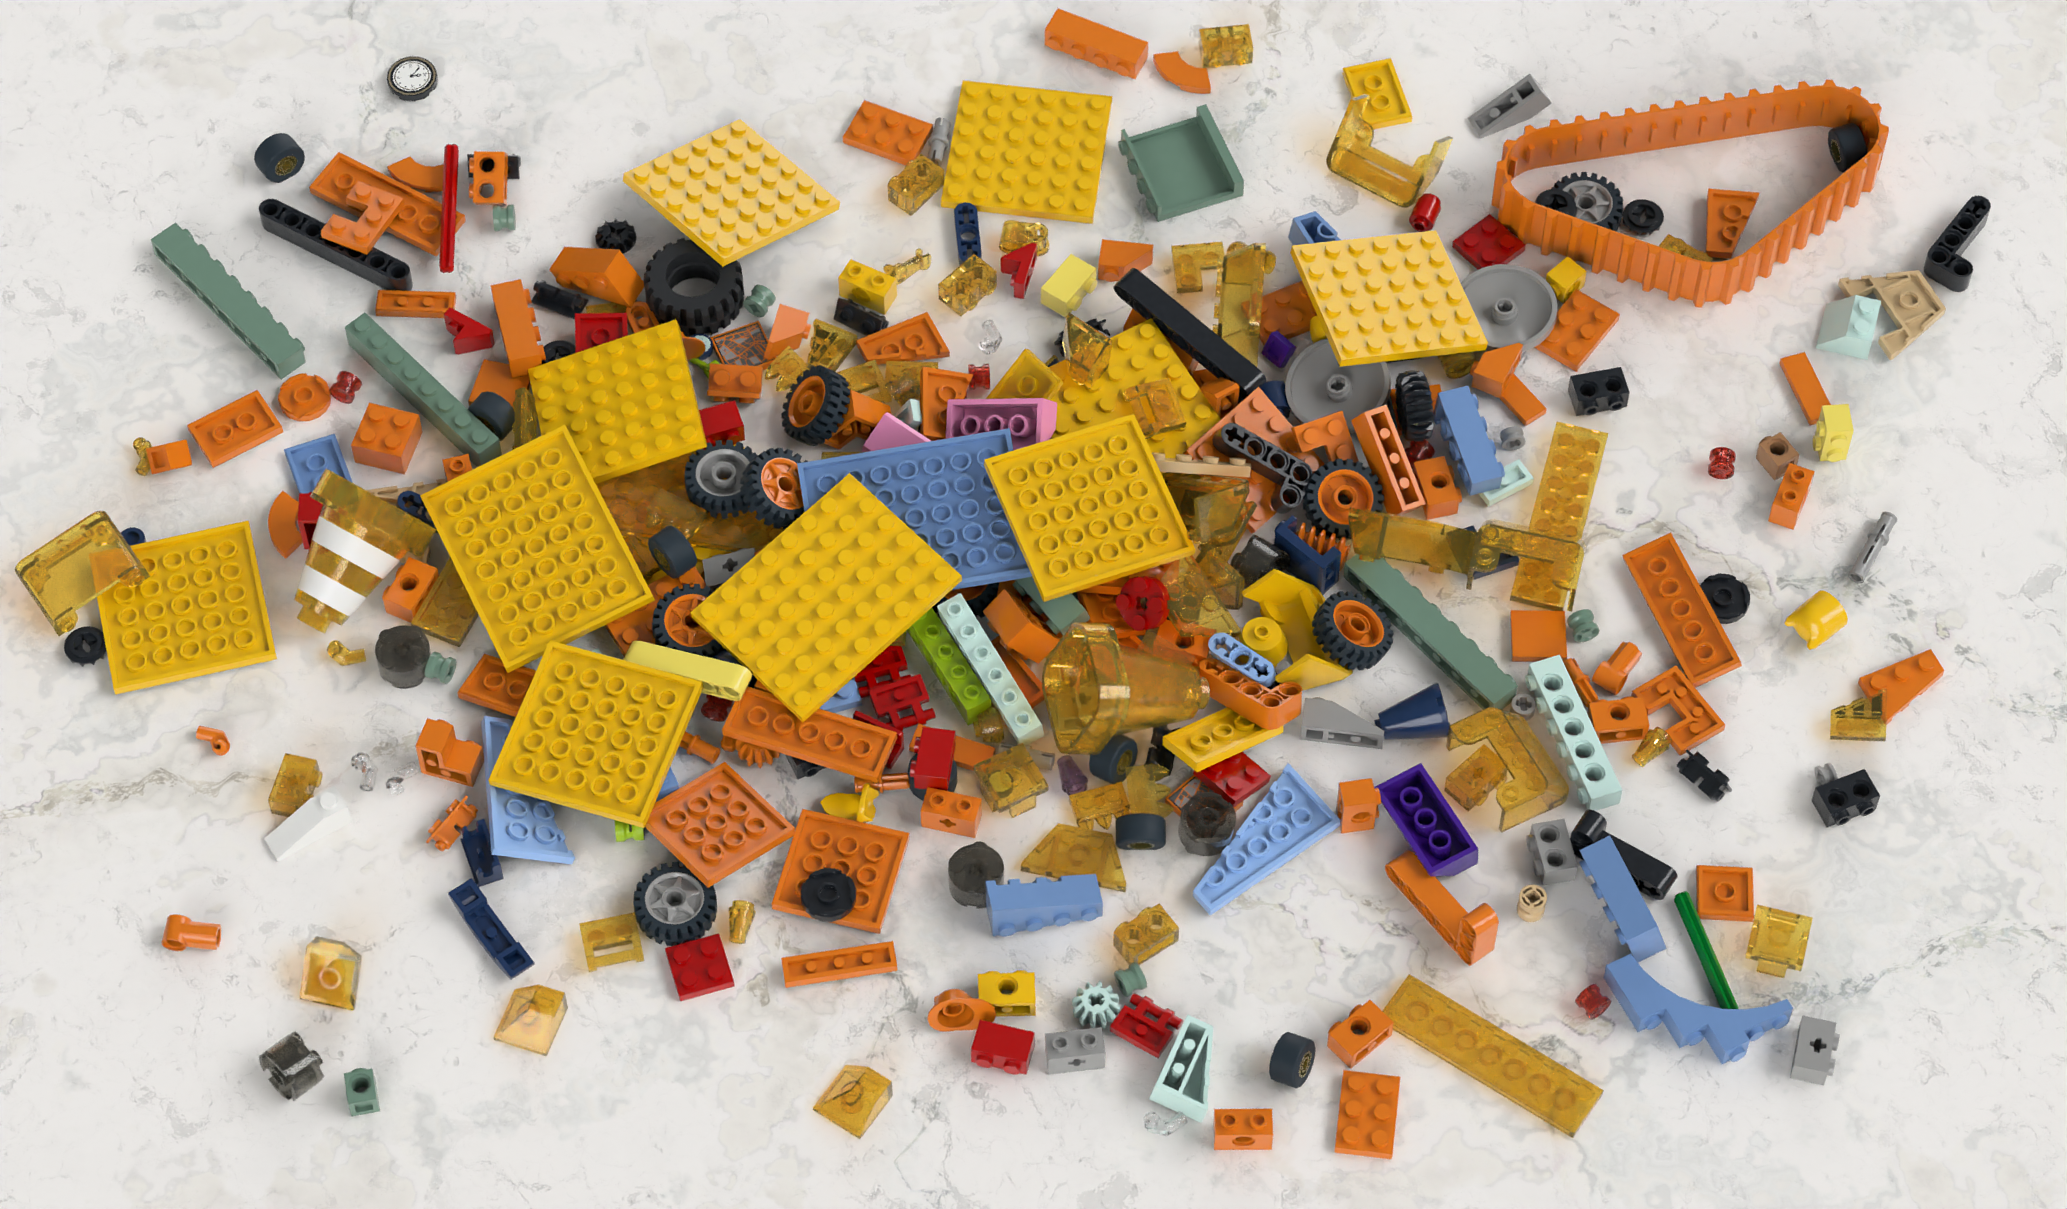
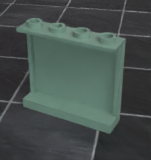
[1118,104,1244,222]

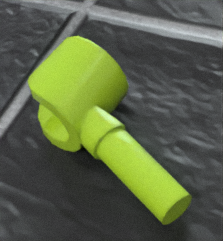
[688,358,719,379]

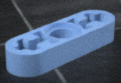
[1208,633,1276,687]

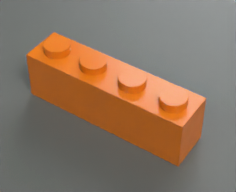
[1045,8,1148,79]
[490,279,546,378]
[1351,405,1425,519]

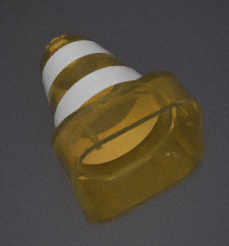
[294,469,437,634]

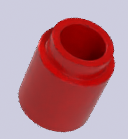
[1409,193,1441,232]

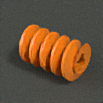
[1296,522,1351,571]

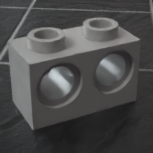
[1526,819,1578,885]

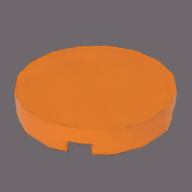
[278,373,331,421]

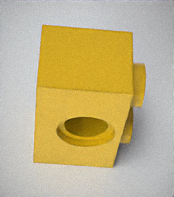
[838,259,897,315]
[978,970,1036,1017]

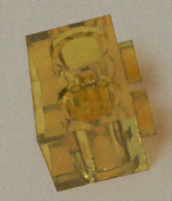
[1199,24,1253,68]
[887,154,945,216]
[938,254,997,316]
[1113,903,1179,965]

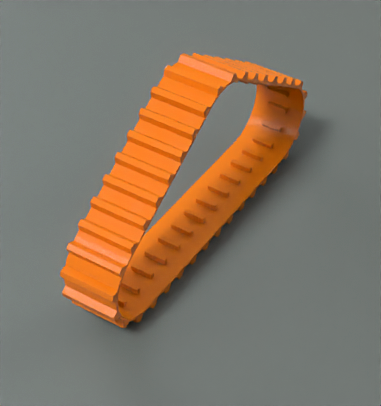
[1491,79,1889,308]

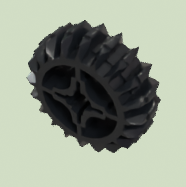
[1395,370,1434,442]

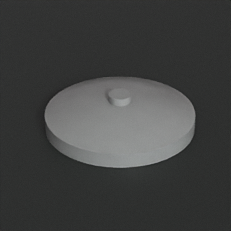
[1461,264,1557,352]
[1285,338,1391,434]

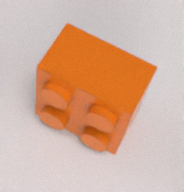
[351,403,423,474]

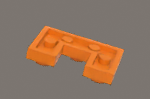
[321,181,404,255]
[1291,411,1359,496]
[1631,666,1725,756]

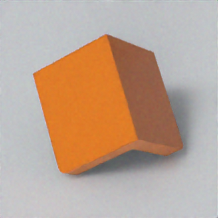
[146,439,192,474]

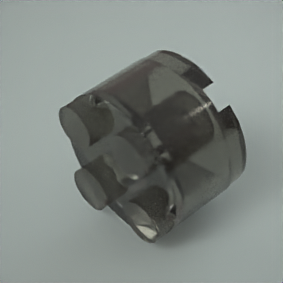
[1230,535,1290,590]
[375,625,431,689]
[1178,792,1236,856]
[948,841,1004,909]
[259,1031,324,1101]

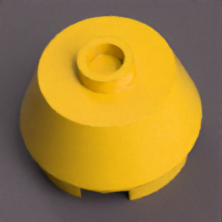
[1235,617,1288,668]

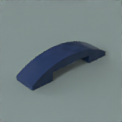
[448,878,535,980]

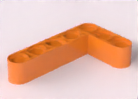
[1385,850,1499,966]

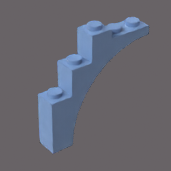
[1603,954,1793,1064]

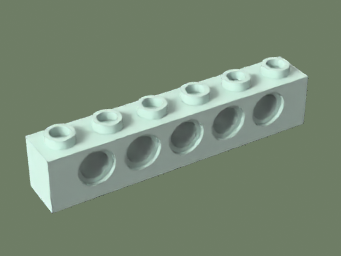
[937,593,1044,747]
[1525,655,1622,811]

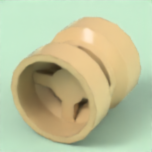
[1517,885,1547,922]

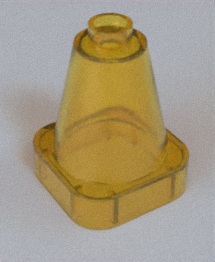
[1042,622,1210,755]

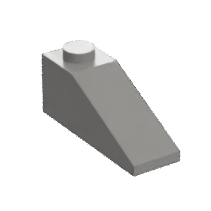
[1468,74,1552,138]
[1300,697,1384,749]

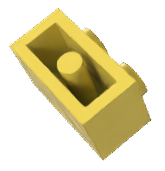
[1041,254,1097,318]
[1813,404,1854,462]

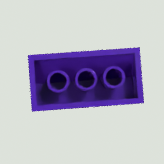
[1374,763,1478,877]

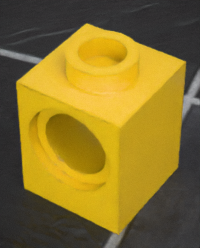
[1546,256,1587,304]

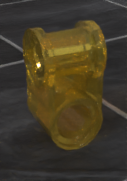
[999,220,1050,256]
[885,369,920,407]

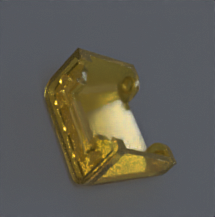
[15,511,150,636]

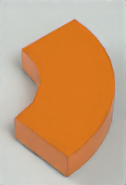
[1153,51,1211,94]
[387,156,444,192]
[268,491,303,559]

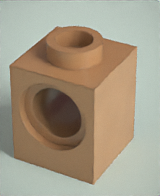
[1756,432,1800,481]

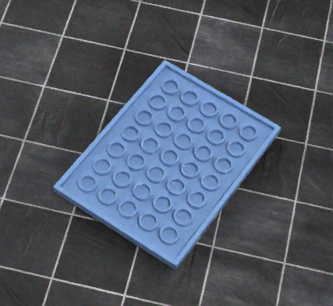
[797,428,1032,590]

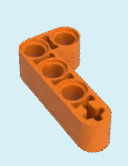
[1198,658,1302,730]

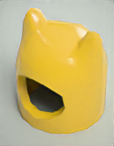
[1784,590,1848,650]

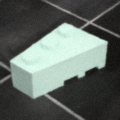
[1149,1015,1213,1123]

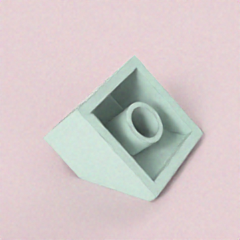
[1816,295,1881,360]

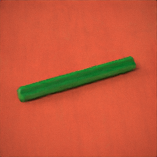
[1674,891,1738,1009]

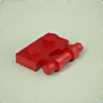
[854,642,911,698]
[869,674,936,732]
[1110,993,1184,1059]

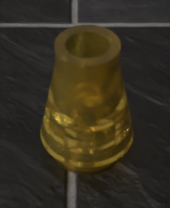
[1632,727,1672,767]
[728,900,756,944]

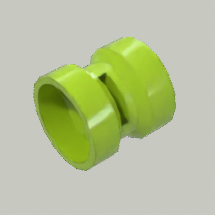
[614,820,645,842]

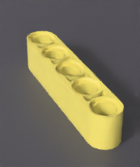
[623,640,752,701]

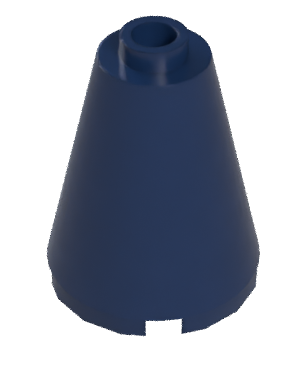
[1374,683,1453,740]

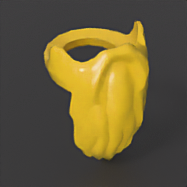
[820,783,879,823]

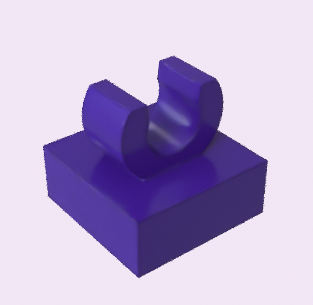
[1261,331,1297,369]

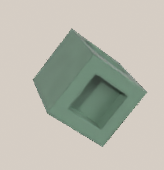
[344,1068,380,1116]

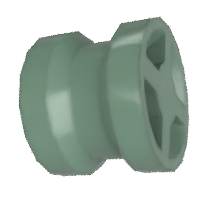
[493,204,516,231]
[743,285,776,317]
[1567,609,1600,642]
[425,652,457,684]
[1114,962,1147,997]

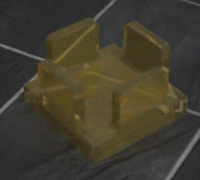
[974,743,1049,818]
[1745,904,1813,978]

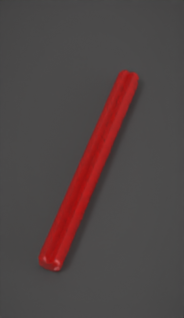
[439,144,459,273]

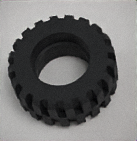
[644,238,744,337]

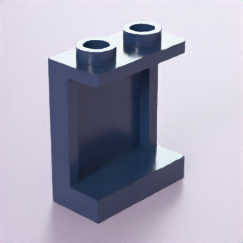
[1273,515,1341,595]

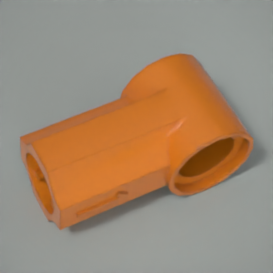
[1592,642,1642,695]
[162,914,221,951]

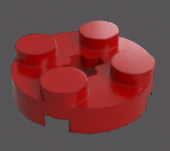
[1116,576,1170,631]

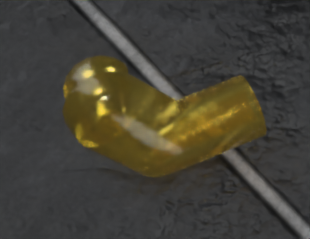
[133,437,153,476]
[327,640,367,666]

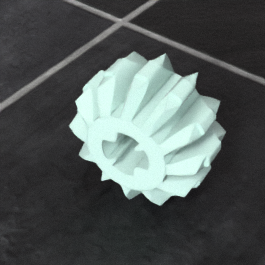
[1072,981,1120,1030]

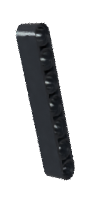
[259,199,413,291]
[1113,268,1266,399]

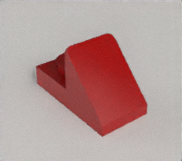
[1000,243,1037,299]
[444,307,495,355]

